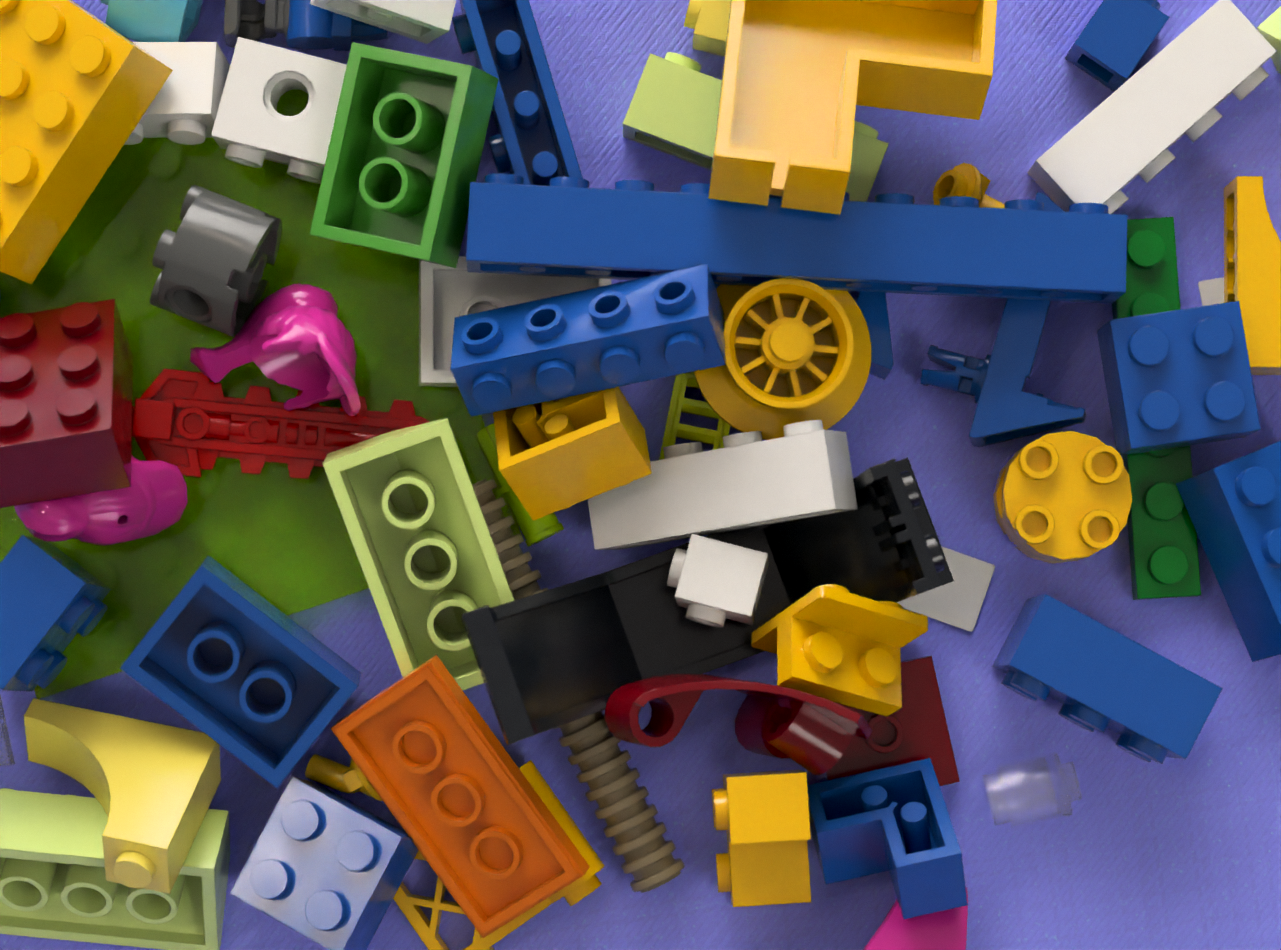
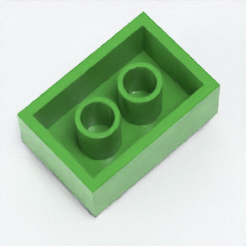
[309,42,498,268]

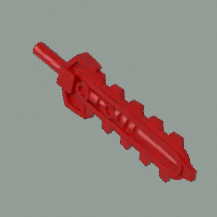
[132,368,429,480]

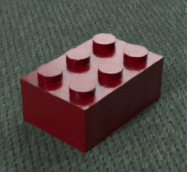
[0,299,133,508]

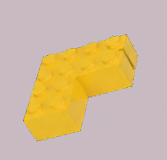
[0,0,173,285]
[708,0,997,215]

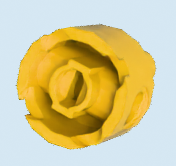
[993,431,1133,564]

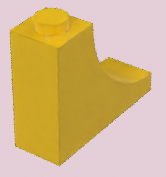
[1224,176,1281,375]

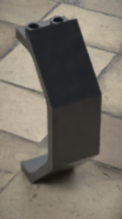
[461,458,954,745]

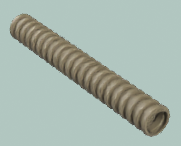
[473,479,685,893]

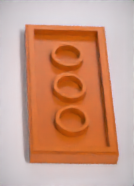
[330,655,590,938]

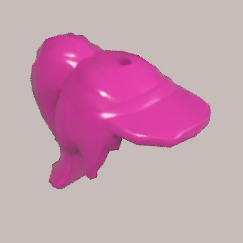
[190,284,361,416]
[14,455,188,546]

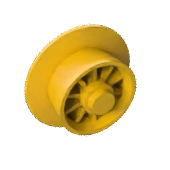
[693,278,872,440]

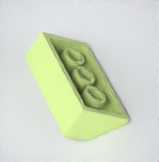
[323,418,515,690]
[0,788,230,950]

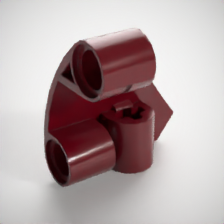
[605,673,873,776]

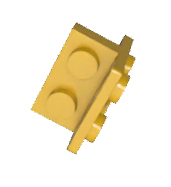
[751,584,928,717]

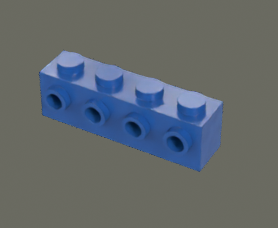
[452,0,583,186]
[451,264,725,417]

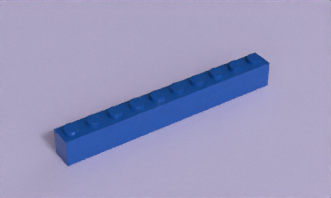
[466,173,1128,304]

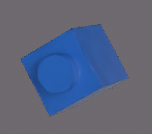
[1065,0,1169,92]

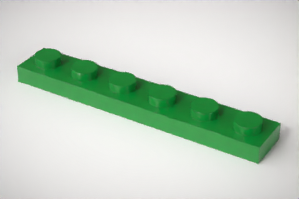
[1112,217,1201,600]

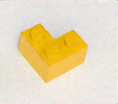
[493,387,652,521]
[711,769,811,907]

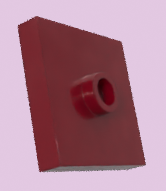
[825,656,960,786]

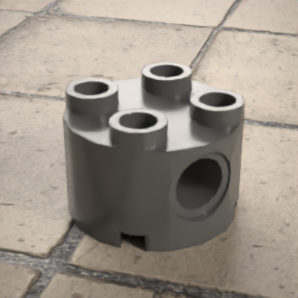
[150,184,282,337]

